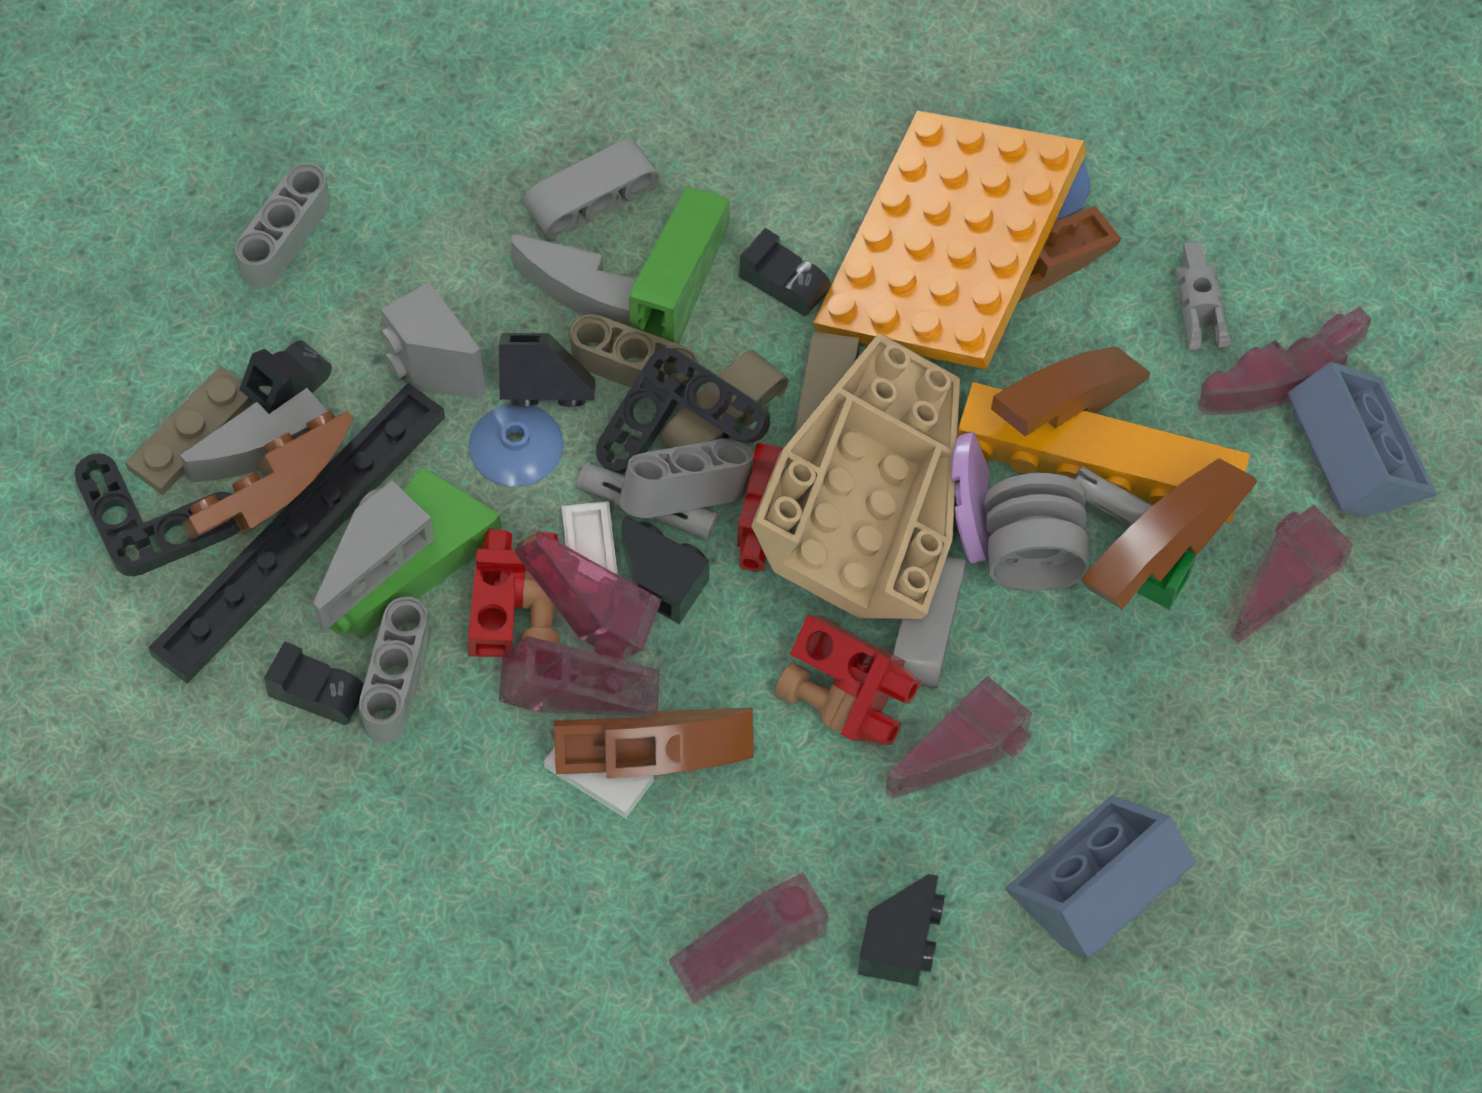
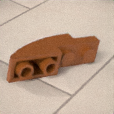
[182,410,353,540]
[554,707,754,778]

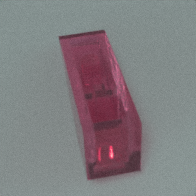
[1232,504,1353,644]
[514,531,661,660]
[499,636,660,716]
[886,676,1032,799]
[669,872,828,1004]

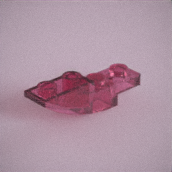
[1198,306,1372,415]

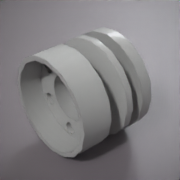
[984,473,1091,591]

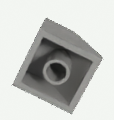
[380,282,486,399]

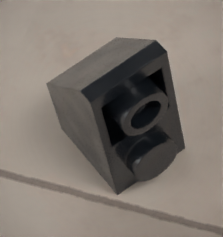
[499,333,596,407]
[621,516,709,624]
[858,874,945,986]

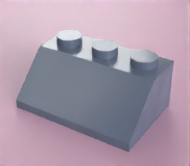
[1288,362,1437,517]
[1005,795,1196,958]

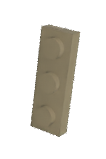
[125,365,253,495]

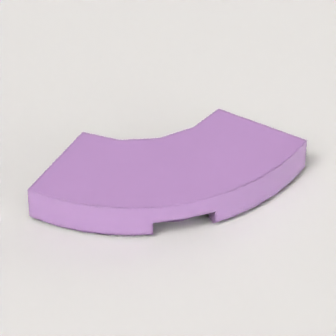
[951,432,990,563]

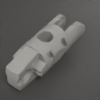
[1175,242,1231,350]

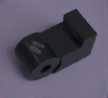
[739,227,831,316]
[239,340,332,414]
[264,641,364,725]

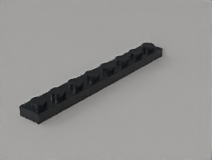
[148,383,445,683]

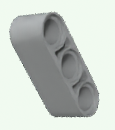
[523,139,660,240]
[235,163,330,288]
[619,438,753,518]
[893,556,967,688]
[359,597,431,742]

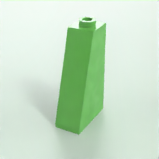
[629,187,730,344]
[329,467,502,639]

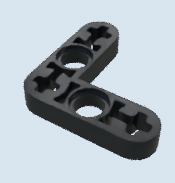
[596,348,770,473]
[74,453,240,576]

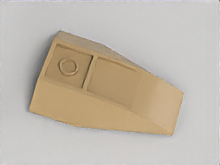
[751,333,960,619]

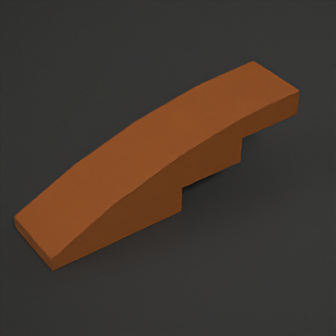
[1018,206,1121,303]
[991,346,1150,436]
[1081,458,1257,609]

